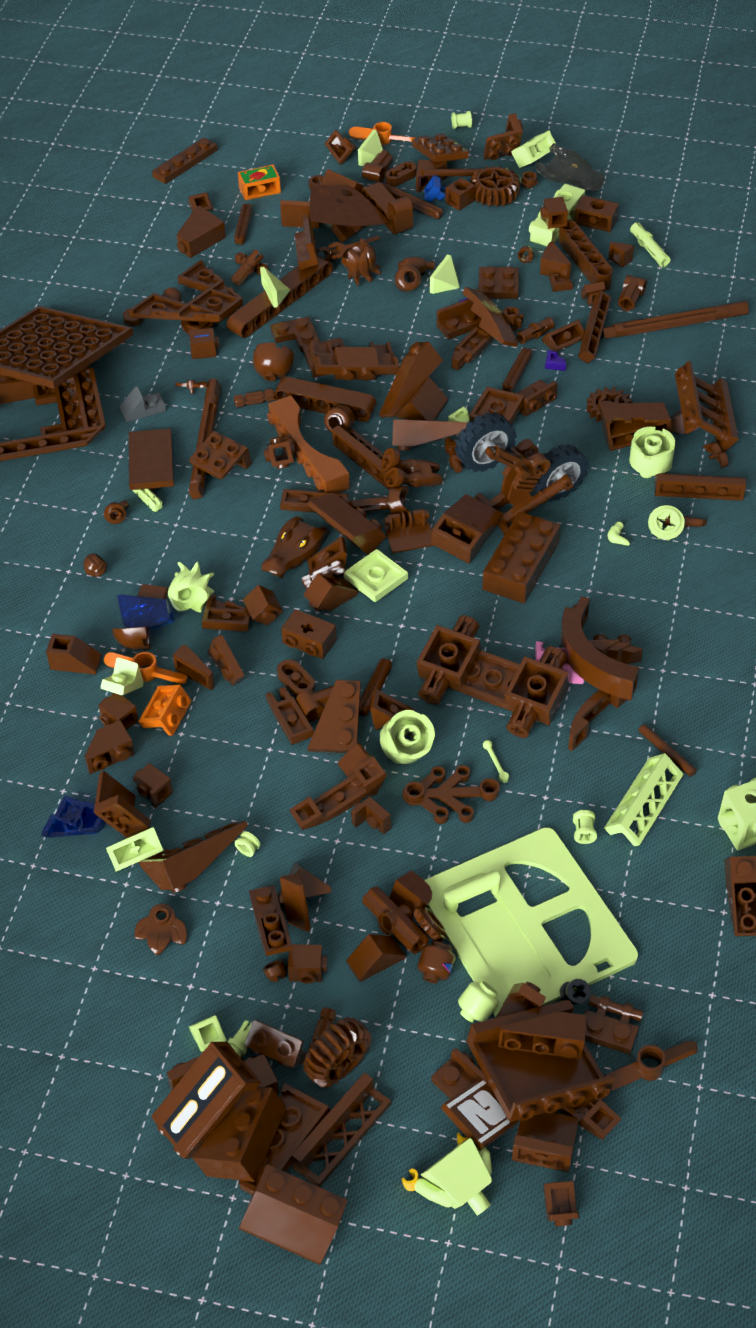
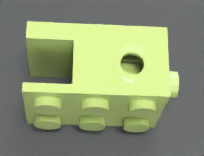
[718,778,756,851]

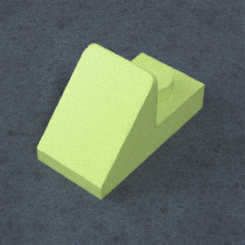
[101,658,144,695]

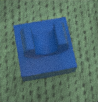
[424,175,446,203]

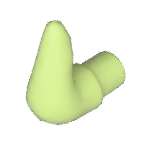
[607,522,630,546]

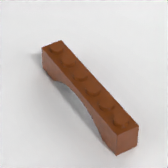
[267,395,350,493]

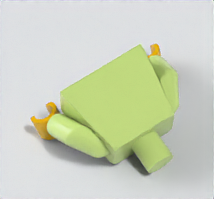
[401,1132,492,1215]

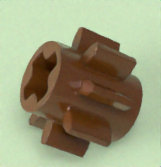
[501,307,524,332]

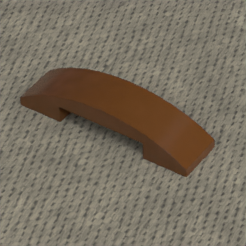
[568,690,627,751]
[289,756,387,830]

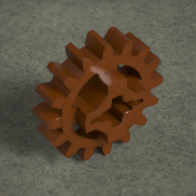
[587,387,633,422]

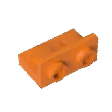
[138,685,191,736]

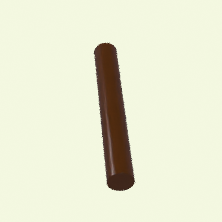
[638,724,697,777]

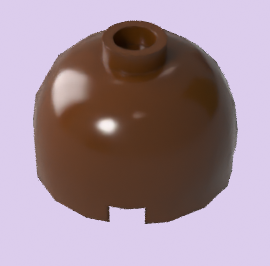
[253,343,294,381]

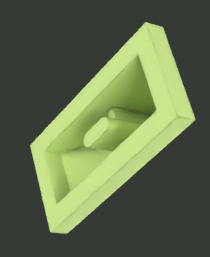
[358,130,383,166]
[430,254,460,294]
[260,267,290,307]
[106,827,164,871]

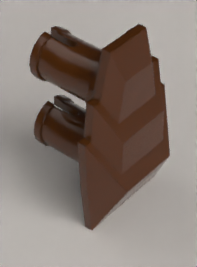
[588,634,642,664]

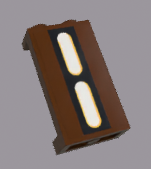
[151,1041,261,1159]

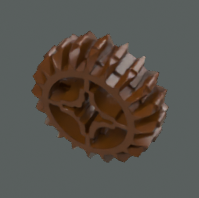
[470,166,520,207]
[303,1017,372,1088]

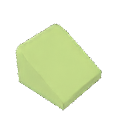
[189,1015,227,1052]

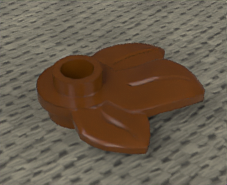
[135,904,187,956]

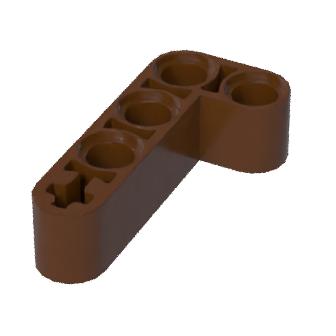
[361,182,413,235]

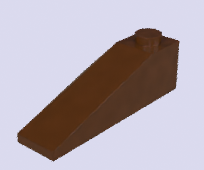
[379,341,443,418]
[392,419,468,451]
[139,821,248,893]

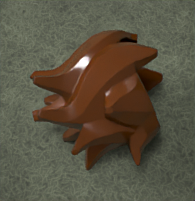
[341,238,381,286]

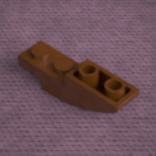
[249,885,293,956]

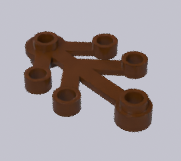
[402,765,500,824]

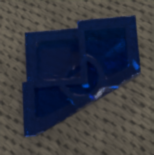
[117,594,175,629]
[41,795,107,838]

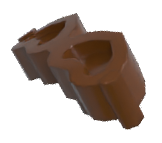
[703,442,729,468]

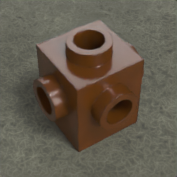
[263,436,296,469]

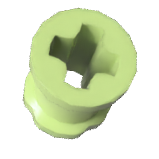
[451,111,472,129]
[573,810,597,844]

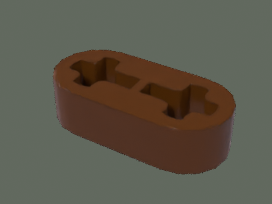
[385,161,417,186]

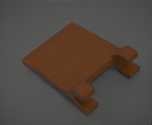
[317,235,380,261]

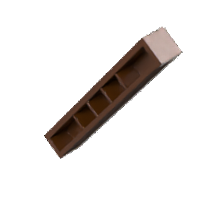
[578,290,611,364]

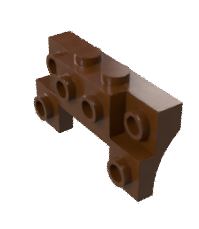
[309,341,399,381]

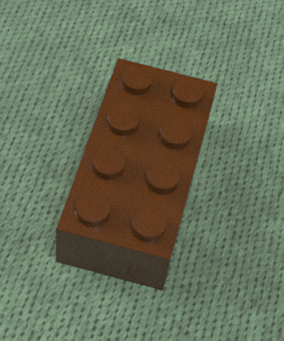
[482,511,561,604]

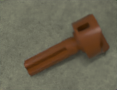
[351,486,409,516]

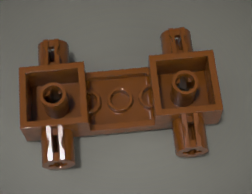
[416,615,569,738]

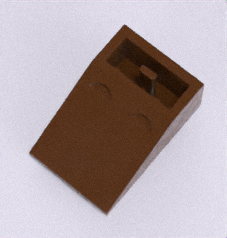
[431,494,504,564]
[724,856,756,936]

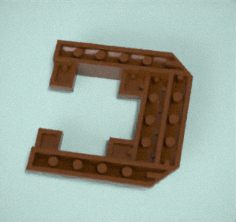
[0,366,106,462]

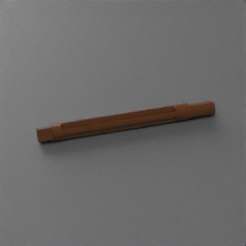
[601,301,749,338]
[188,378,221,500]

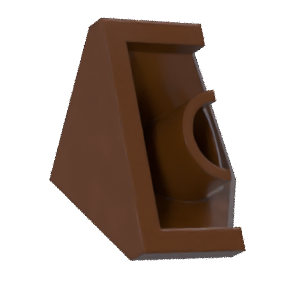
[277,862,332,903]

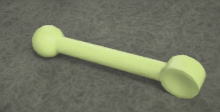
[483,740,509,783]

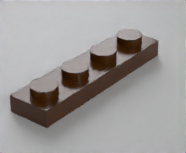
[152,138,218,184]

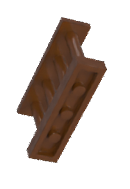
[675,360,739,452]

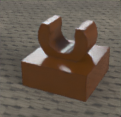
[580,282,605,306]

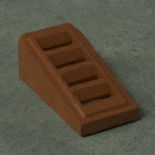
[173,644,214,690]

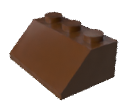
[307,492,386,555]
[238,1164,348,1265]

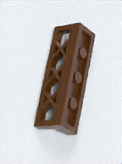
[295,214,319,270]
[332,425,407,490]
[655,473,746,501]
[291,1072,391,1187]

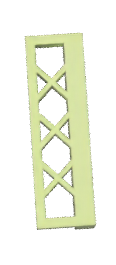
[604,753,684,846]

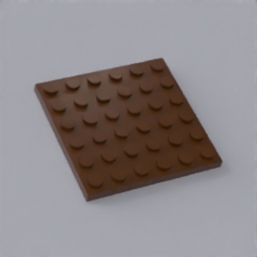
[0,306,133,389]

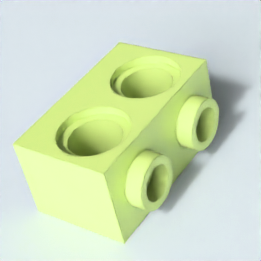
[511,131,557,168]

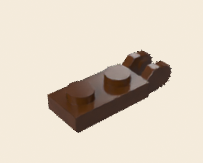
[265,687,314,745]

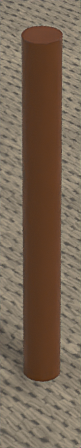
[421,169,479,176]

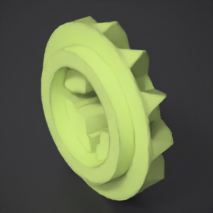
[648,505,685,541]

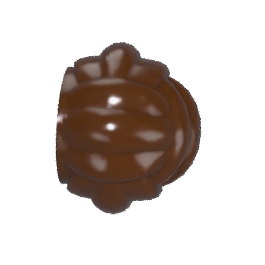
[84,553,108,577]

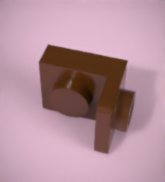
[351,797,391,834]

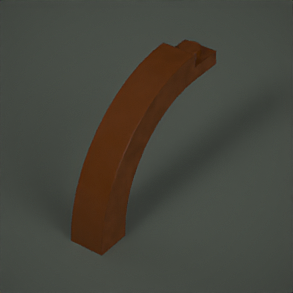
[561,596,639,701]

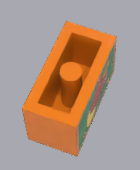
[238,165,281,200]

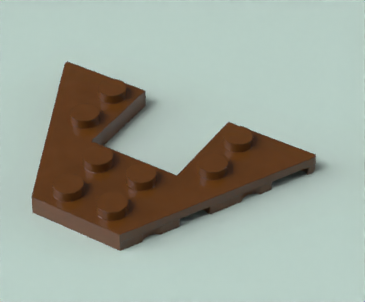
[130,260,243,322]

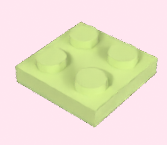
[344,549,408,602]

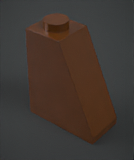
[177,206,226,258]

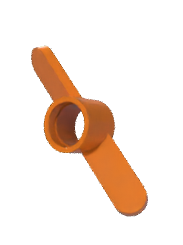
[349,122,417,145]
[104,652,188,684]

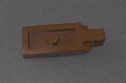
[451,327,493,370]

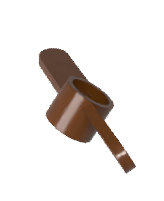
[604,1041,698,1090]

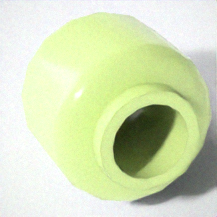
[458,980,499,1022]

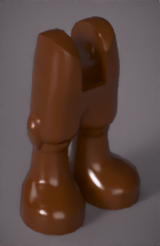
[381,448,443,488]

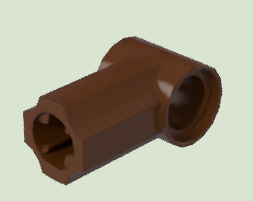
[362,150,393,183]
[618,275,647,312]
[296,686,333,722]

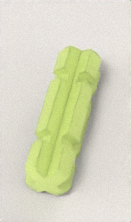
[133,489,163,512]

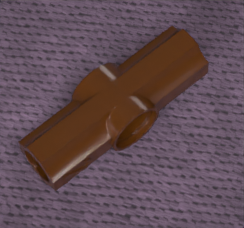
[362,886,429,954]

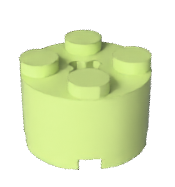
[629,427,675,478]
[380,710,435,764]

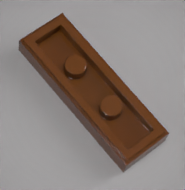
[280,489,349,513]

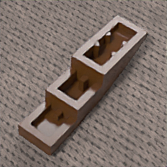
[462,287,518,347]

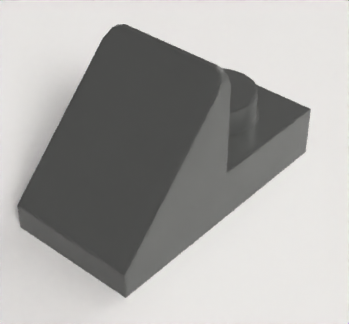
[119,386,166,422]

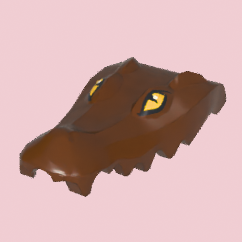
[261,516,329,579]

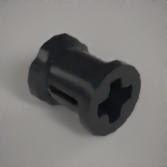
[560,979,591,1005]

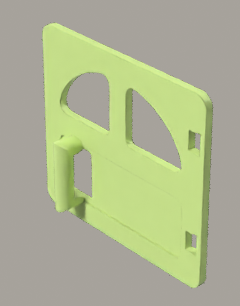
[424,828,638,1017]

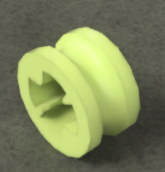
[234,831,261,857]

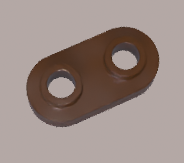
[277,659,315,697]

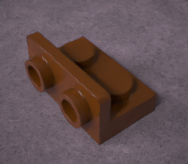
[436,299,482,340]
[516,379,558,417]
[431,1048,491,1098]

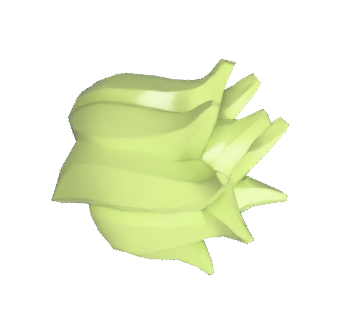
[168,562,214,613]

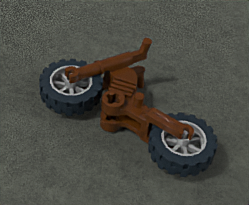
[455,412,589,535]

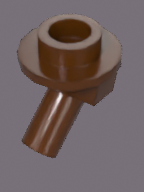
[104,500,129,524]

